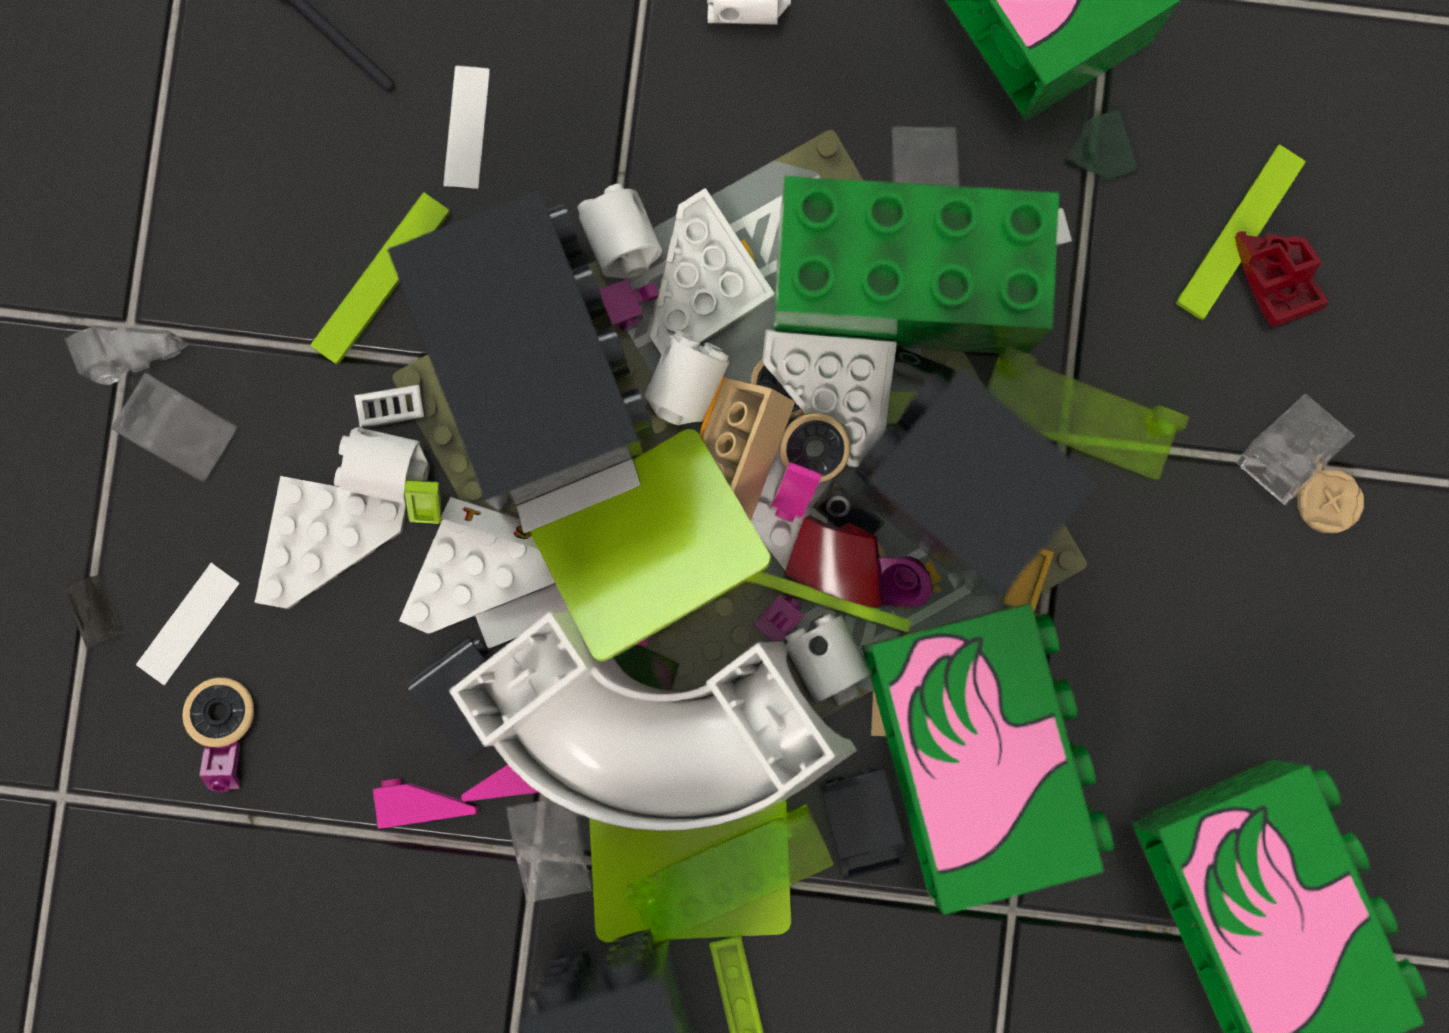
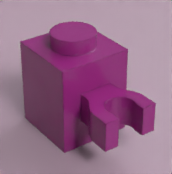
[599,278,659,332]
[753,595,804,642]

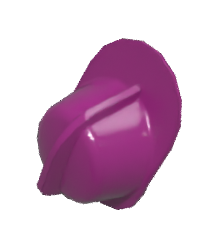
[877,556,933,607]

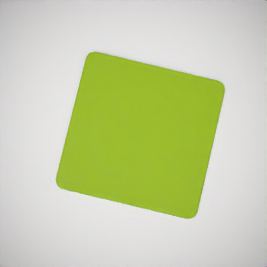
[530,429,771,661]
[589,800,791,942]

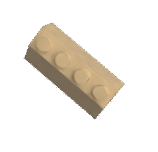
[702,378,795,521]

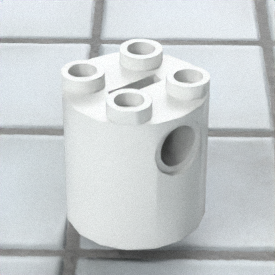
[707,0,791,25]
[577,184,662,279]
[644,330,729,425]
[334,427,430,504]
[785,612,872,706]

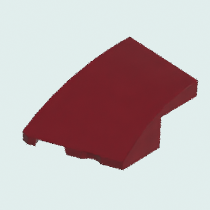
[1235,231,1329,328]
[784,515,884,608]

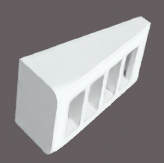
[355,385,424,429]

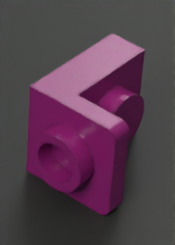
[199,740,241,792]

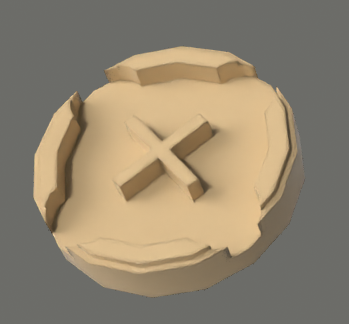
[1297,469,1364,533]

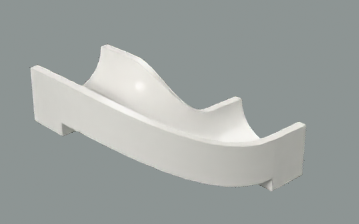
[449,611,857,830]

